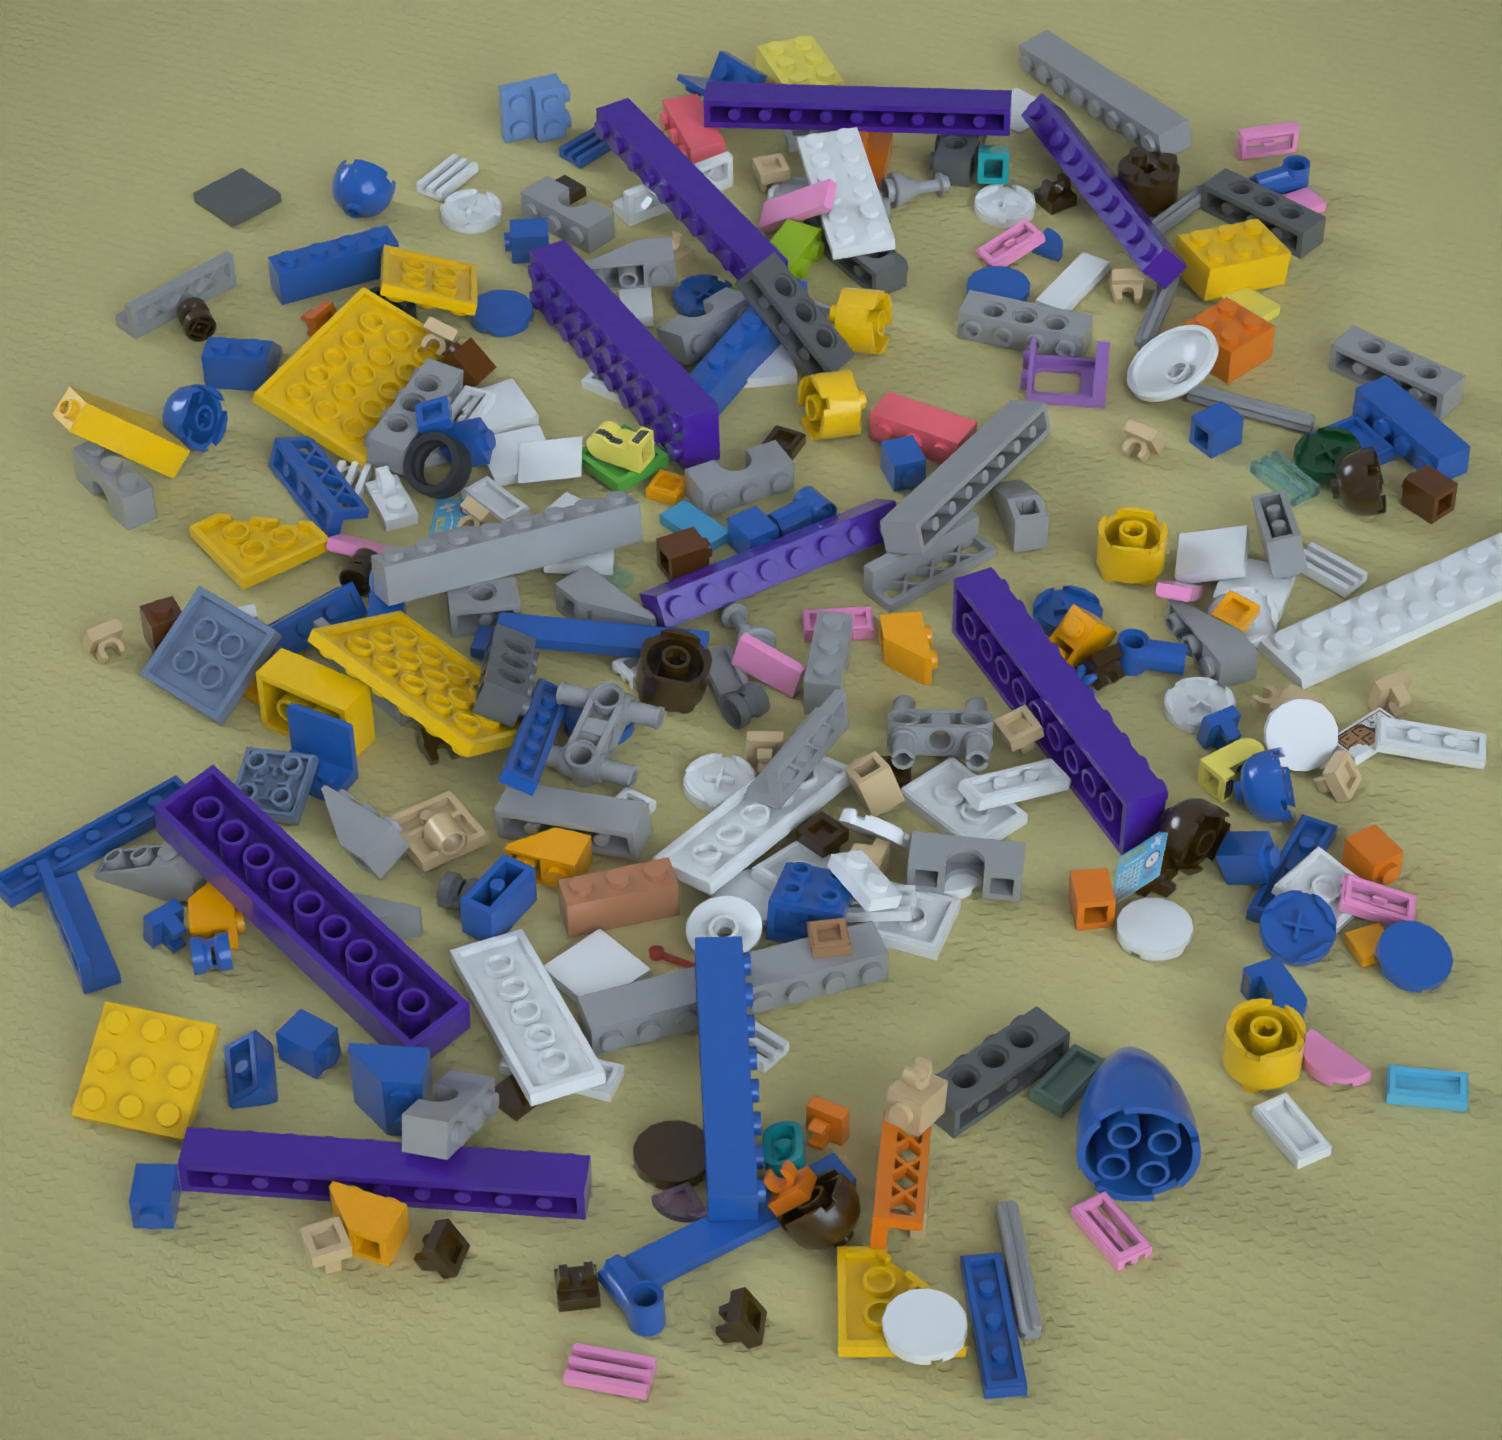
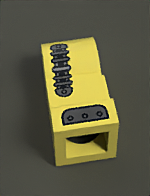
[586,421,655,474]
[1197,738,1265,804]

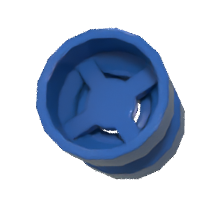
[189,932,233,975]

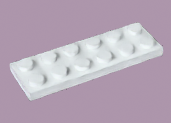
[797,127,896,260]
[653,756,850,895]
[450,929,606,1106]

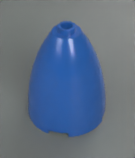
[1076,1046,1201,1202]

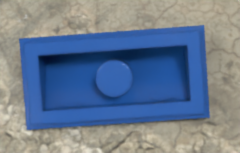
[224,1030,278,1109]

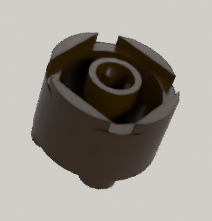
[1117,147,1180,217]
[635,629,712,714]

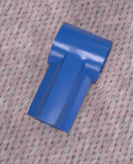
[1249,155,1310,195]
[766,486,837,537]
[1117,629,1187,676]
[598,1254,666,1337]

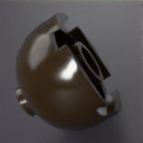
[1330,446,1387,516]
[1158,798,1231,876]
[777,1169,861,1250]

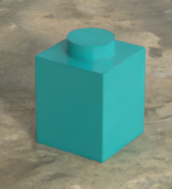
[977,145,1009,184]

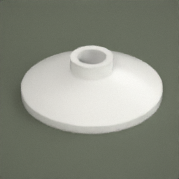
[686,895,763,952]

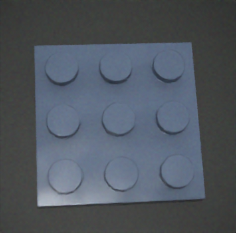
[140,586,282,726]

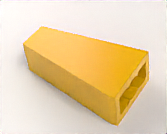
[52,386,191,479]

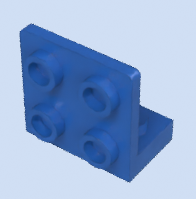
[676,51,767,96]
[286,702,359,801]
[766,862,853,943]

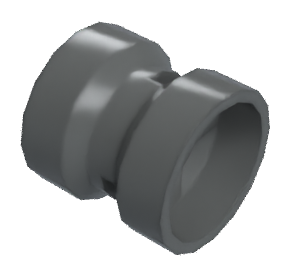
[719,681,770,729]
[437,871,479,910]

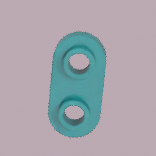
[763,1121,806,1178]

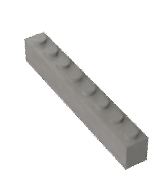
[1018,30,1192,155]
[880,400,1051,555]
[371,491,643,606]
[577,921,888,1055]

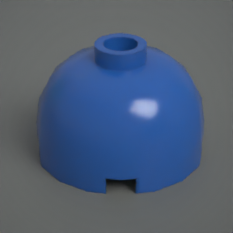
[332,159,396,219]
[162,384,228,452]
[1234,747,1295,823]

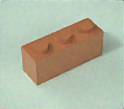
[558,857,680,938]

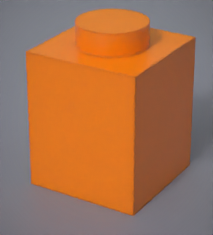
[1342,824,1404,885]
[1068,868,1116,930]

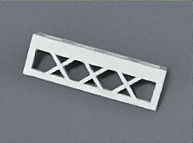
[612,151,733,226]

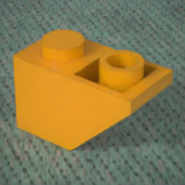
[1049,604,1118,668]
[879,611,938,685]
[504,827,593,888]
[188,882,246,951]
[329,1181,410,1267]

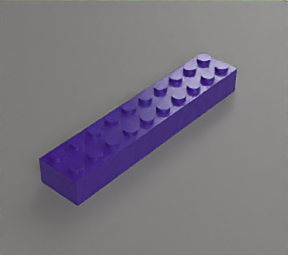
[527,240,720,471]
[952,567,1169,856]
[154,765,470,1059]

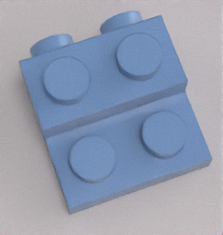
[498,73,572,143]

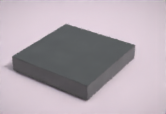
[193,168,282,227]

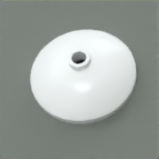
[1127,325,1219,402]

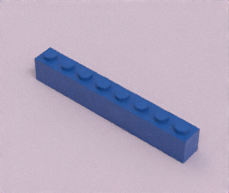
[695,936,766,1221]

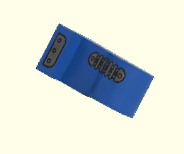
[1240,956,1307,1020]

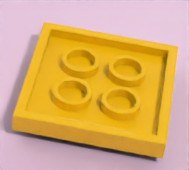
[380,244,478,316]
[71,1001,221,1142]

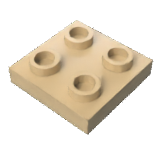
[390,790,488,873]

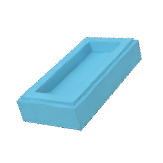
[1386,1064,1468,1112]

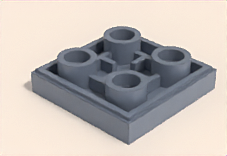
[235,747,319,825]

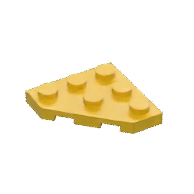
[189,513,328,590]
[837,1246,966,1358]

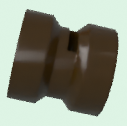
[176,297,216,342]
[339,548,378,597]

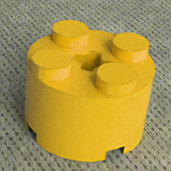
[829,287,892,355]
[798,369,866,440]
[1096,507,1168,586]
[1222,998,1306,1093]

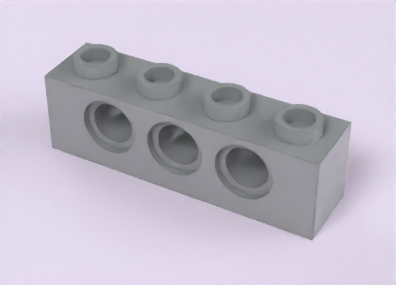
[957,290,1094,357]
[1328,325,1465,420]
[364,358,463,475]

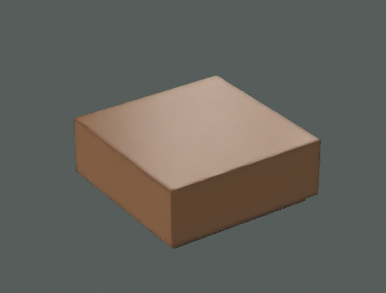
[807,918,852,959]

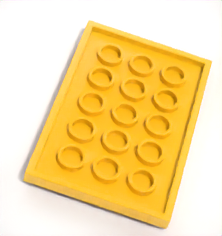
[252,287,448,469]
[308,610,523,758]

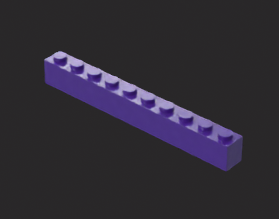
[703,82,1012,136]
[1021,93,1187,289]
[594,98,788,281]
[177,1127,592,1220]

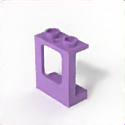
[1020,337,1110,409]

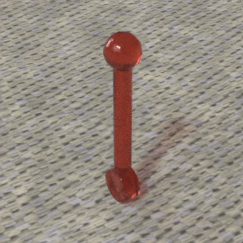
[649,945,695,968]

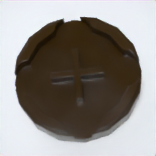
[633,1120,706,1191]

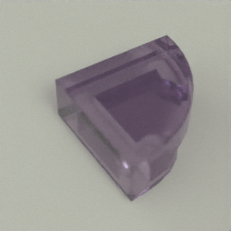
[652,1182,707,1222]

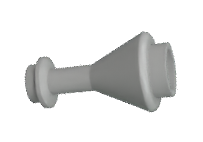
[879,171,950,209]
[721,602,776,648]

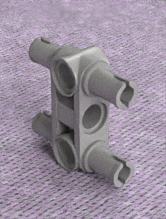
[545,681,665,788]
[887,695,994,771]

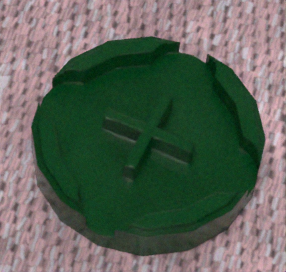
[1294,427,1361,484]

